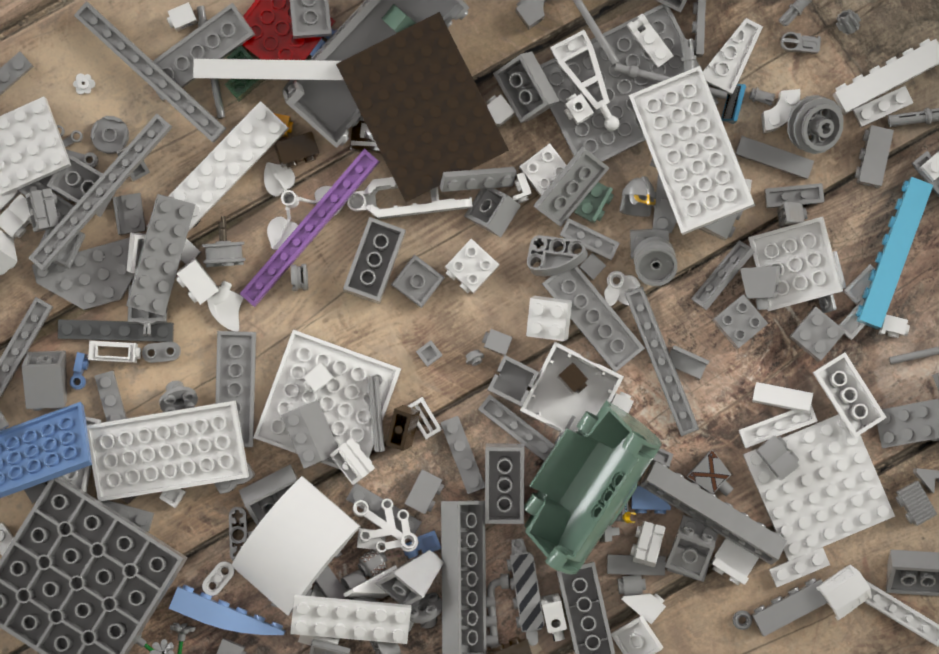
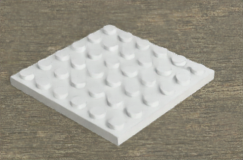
[253,330,401,470]
[743,414,895,561]

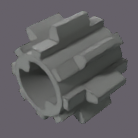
[836,9,861,35]

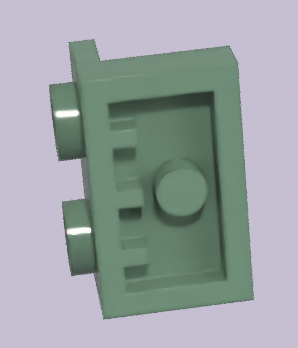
[574,182,614,224]

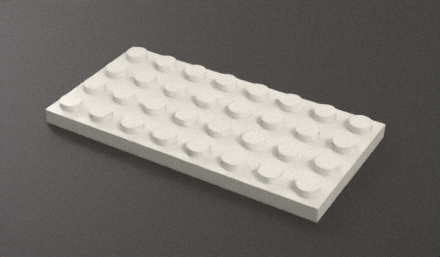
[629,66,755,235]
[87,400,249,502]

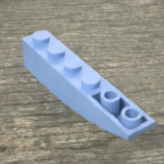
[168,584,286,635]

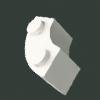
[761,89,800,134]

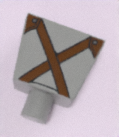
[686,450,734,496]

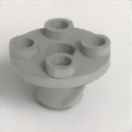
[159,381,198,412]
[410,592,442,628]

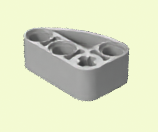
[527,235,588,276]

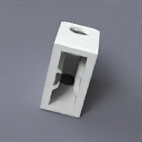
[540,593,567,641]

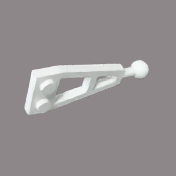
[550,30,619,131]

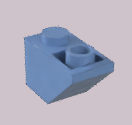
[631,486,671,514]

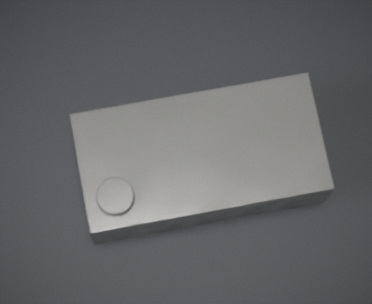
[343,217,406,305]
[485,443,525,524]

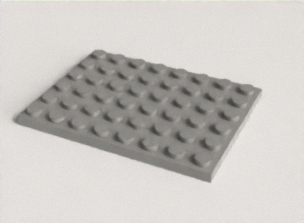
[540,4,718,162]

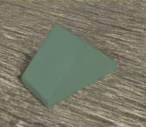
[382,4,416,33]

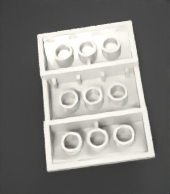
[231,476,360,616]

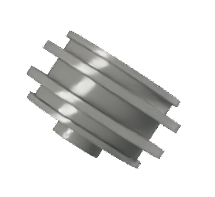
[787,95,843,154]

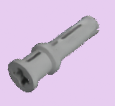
[888,107,939,127]

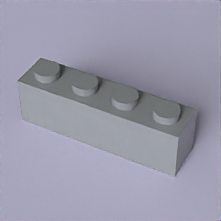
[751,578,828,636]

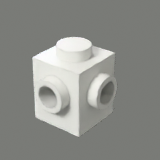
[564,93,594,125]

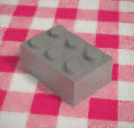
[493,52,559,123]

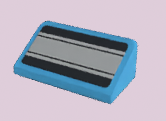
[721,84,746,124]

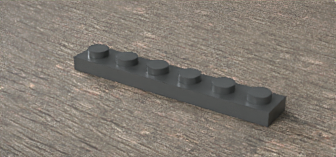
[58,320,174,342]

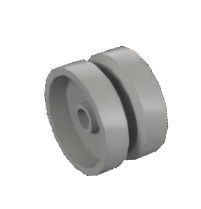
[633,237,677,286]

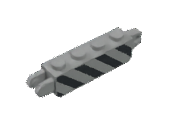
[507,538,544,646]

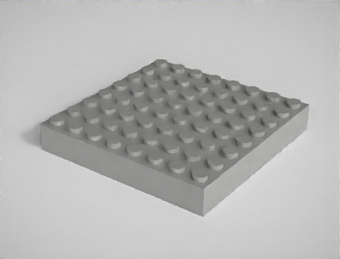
[0,476,188,654]

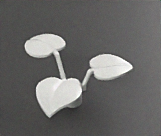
[264,162,347,250]

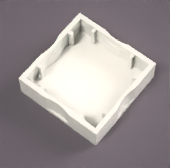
[520,342,624,433]

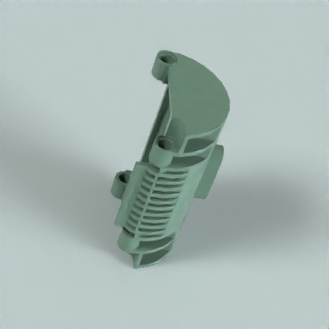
[524,400,662,574]

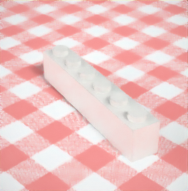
[833,39,939,115]

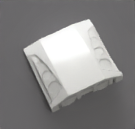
[816,565,872,620]

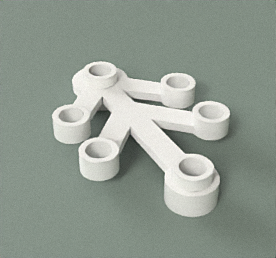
[353,498,418,553]

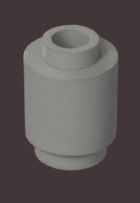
[618,575,646,596]

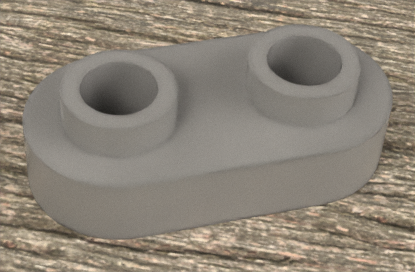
[142,342,181,363]

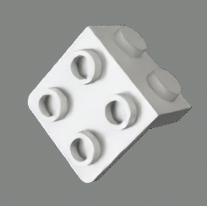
[710,538,759,586]

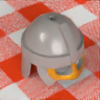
[619,176,656,217]

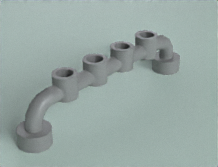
[486,573,510,650]

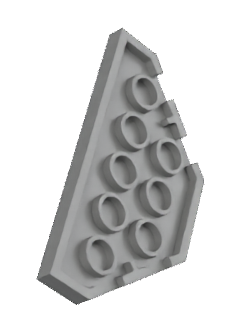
[32,238,135,310]

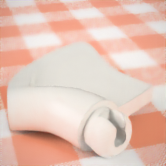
[207,281,244,332]

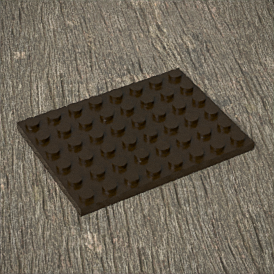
[336,12,509,202]

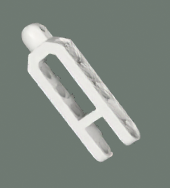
[347,177,473,219]

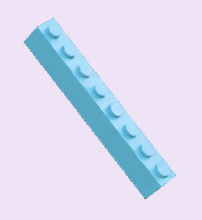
[855,177,933,329]

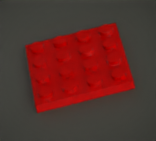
[242,0,336,81]

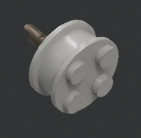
[202,216,246,267]

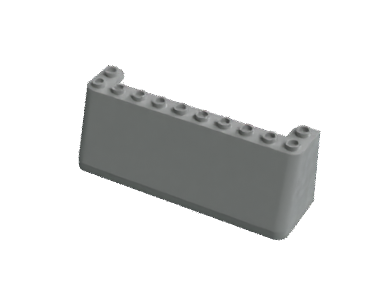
[282,0,470,148]

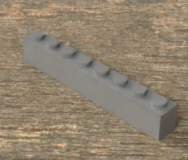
[640,461,787,565]

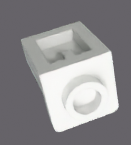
[512,172,532,204]

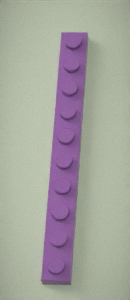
[240,149,380,307]

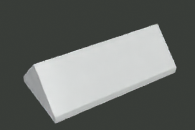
[813,352,887,438]

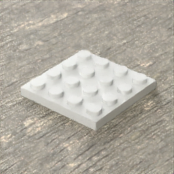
[0,96,72,196]
[748,217,843,311]

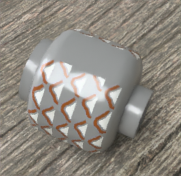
[358,549,387,578]

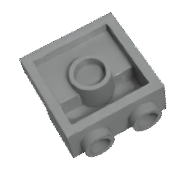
[665,527,716,580]

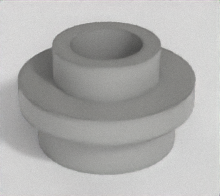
[465,350,484,366]
[733,610,752,630]

